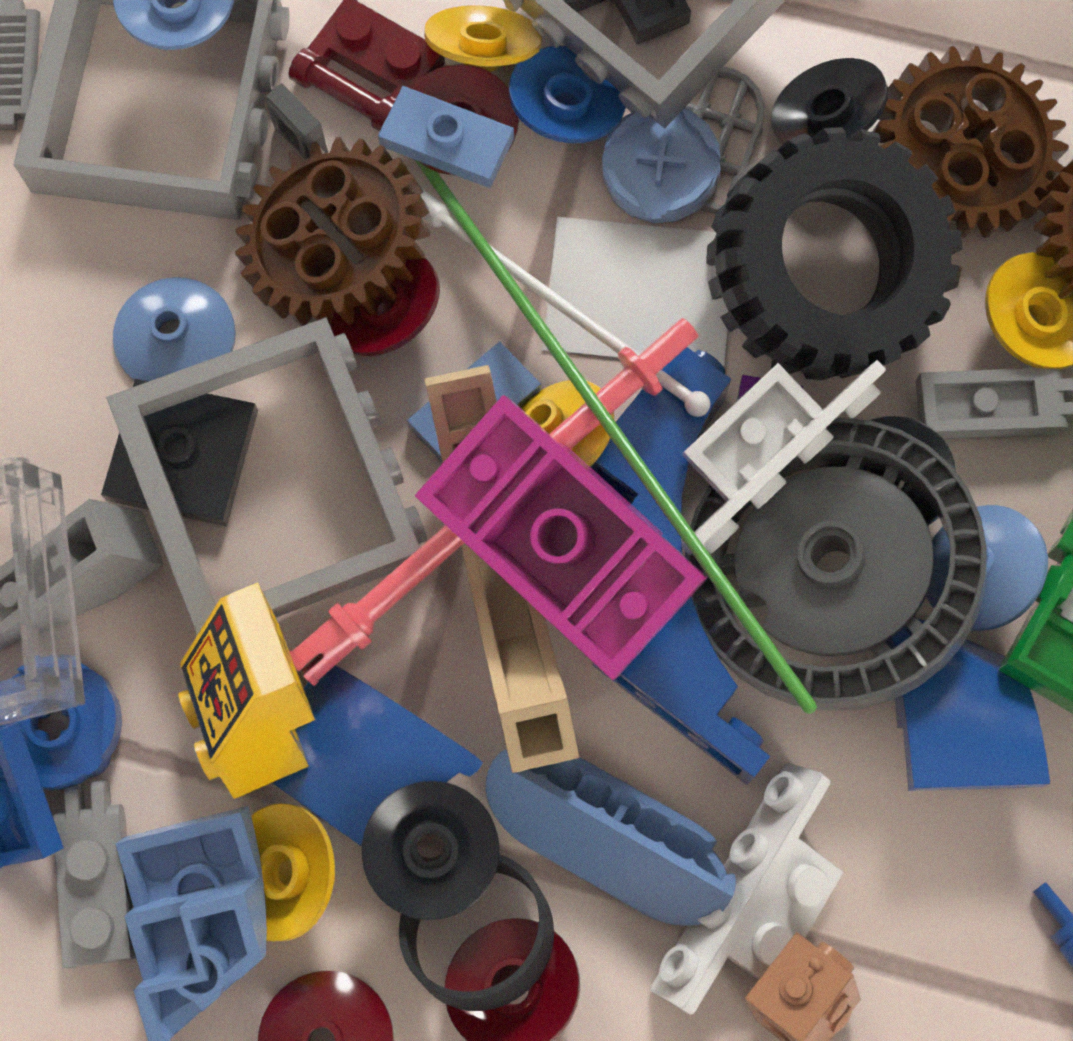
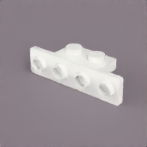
[681,360,886,555]
[651,763,843,1015]

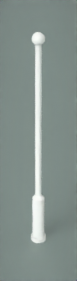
[420,188,710,417]

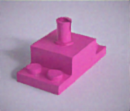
[415,395,708,680]

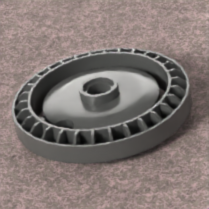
[685,418,987,711]

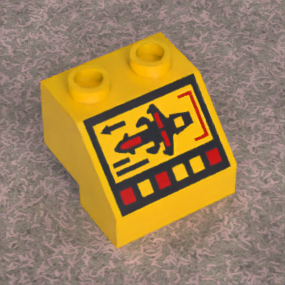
[178,582,315,799]

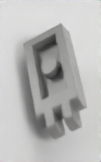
[915,368,1073,439]
[53,780,136,968]

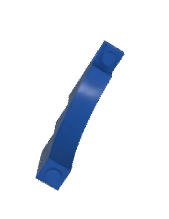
[591,347,770,785]

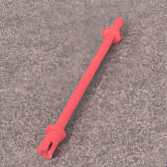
[289,318,699,686]

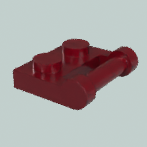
[288,0,445,132]

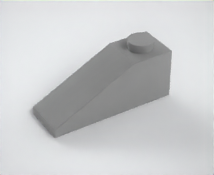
[0,499,163,649]

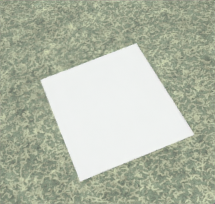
[542,217,728,367]

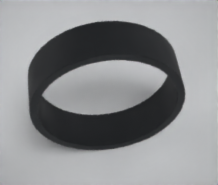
[399,854,554,1011]

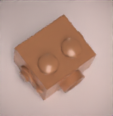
[745,932,861,1041]

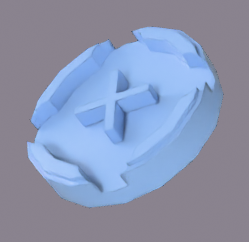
[602,109,721,223]

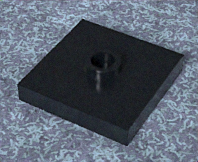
[101,379,258,526]

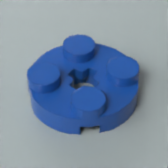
[0,656,122,790]

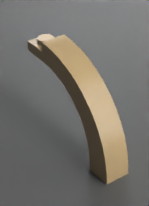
[424,365,579,773]

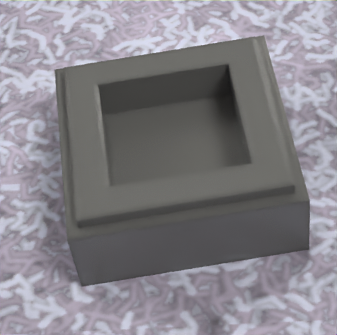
[266,83,328,160]

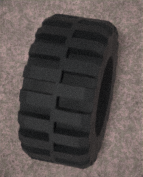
[706,127,963,380]

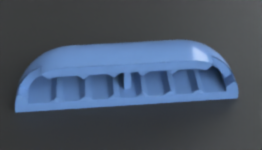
[486,749,736,926]

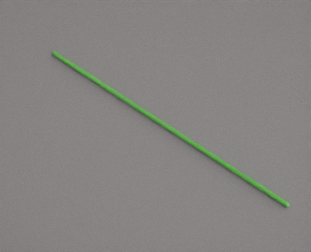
[414,159,817,714]

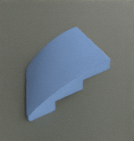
[115,806,267,1041]

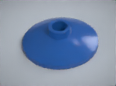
[508,45,626,143]

